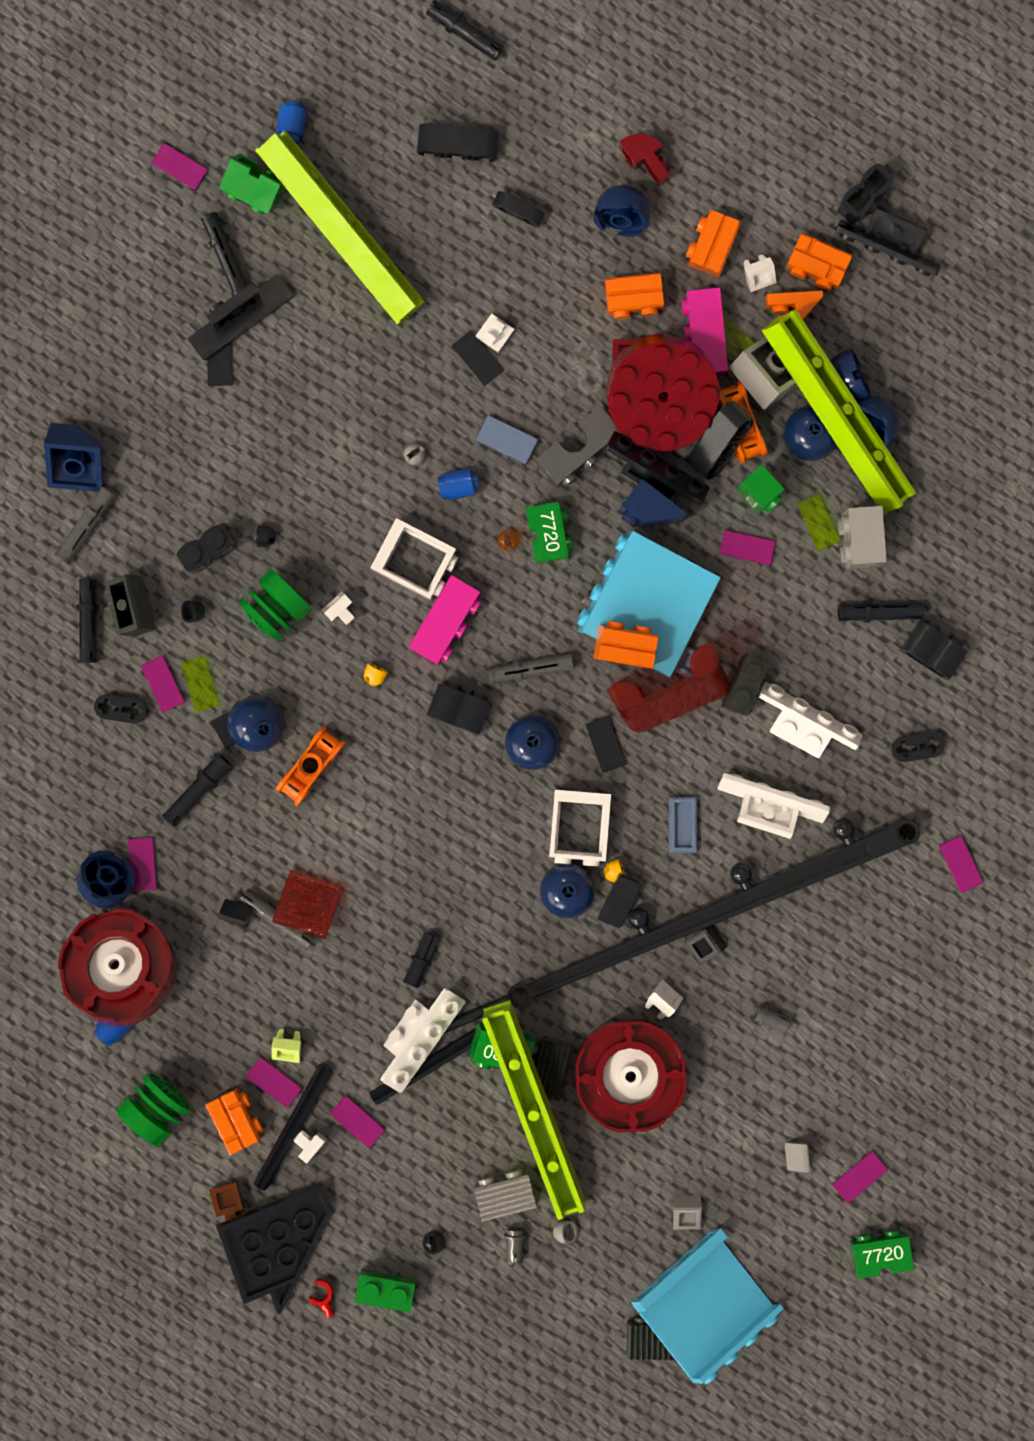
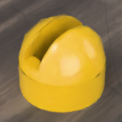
[364,663,388,686]
[604,858,626,883]

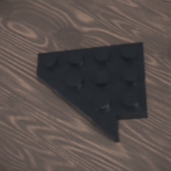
[215,1183,331,1314]

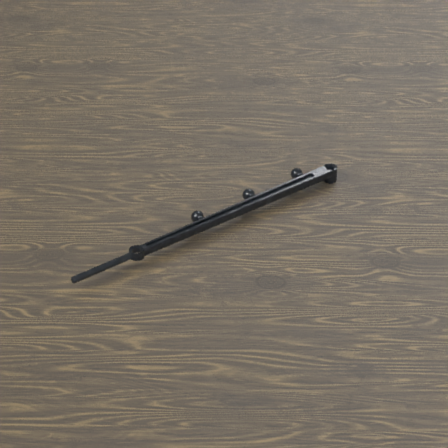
[444,818,920,1034]

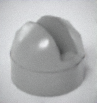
[404,443,426,466]
[553,1221,578,1244]

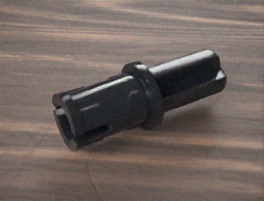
[403,932,439,988]

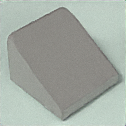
[785,1141,811,1173]
[673,1196,702,1230]

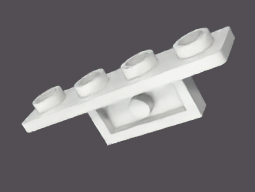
[758,682,862,758]
[718,773,830,839]
[381,988,465,1093]

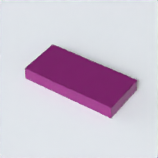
[151,143,208,191]
[719,530,775,566]
[140,655,185,713]
[939,835,983,893]
[128,837,157,892]
[246,1057,302,1108]
[330,1096,385,1148]
[832,1151,888,1203]

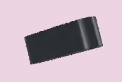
[416,123,499,162]
[688,401,754,480]

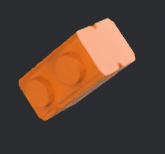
[686,210,741,278]
[786,233,852,291]
[604,273,664,319]
[593,621,658,669]
[205,1087,264,1155]

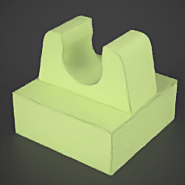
[272,1029,301,1063]

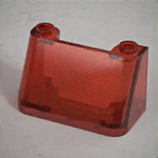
[607,641,730,733]

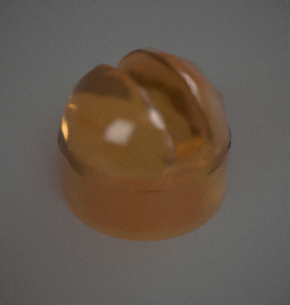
[497,529,519,552]

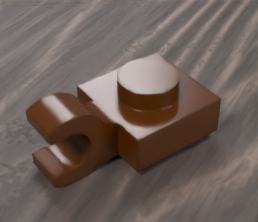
[209,1181,244,1221]

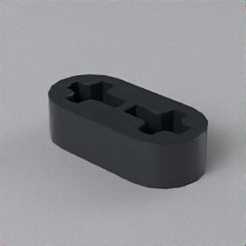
[492,191,545,228]
[94,694,148,724]
[891,733,945,762]

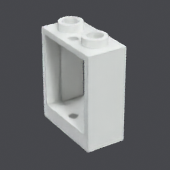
[371,518,458,600]
[549,790,611,866]

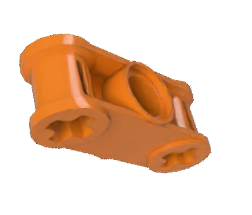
[718,381,767,464]
[275,726,346,807]

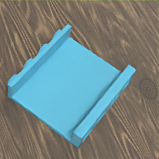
[577,531,721,677]
[630,1229,784,1384]

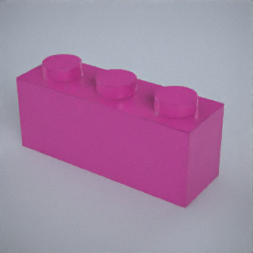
[681,288,728,376]
[409,575,482,665]

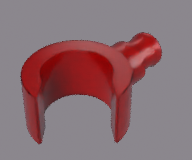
[308,1279,335,1318]

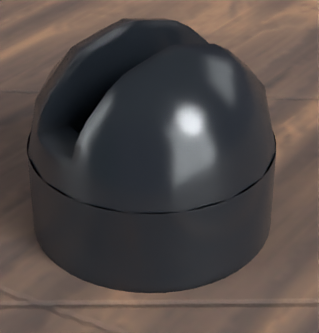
[256,525,276,547]
[181,600,206,623]
[422,1231,445,1254]

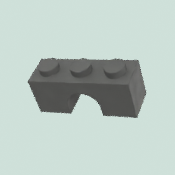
[536,406,621,487]

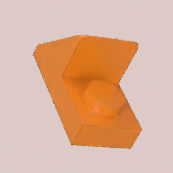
[765,291,823,320]

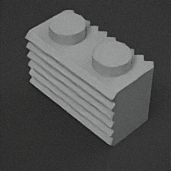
[474,1169,537,1222]

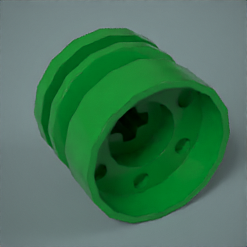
[238,568,313,643]
[116,1072,192,1148]

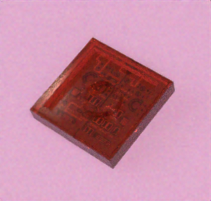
[272,870,343,940]

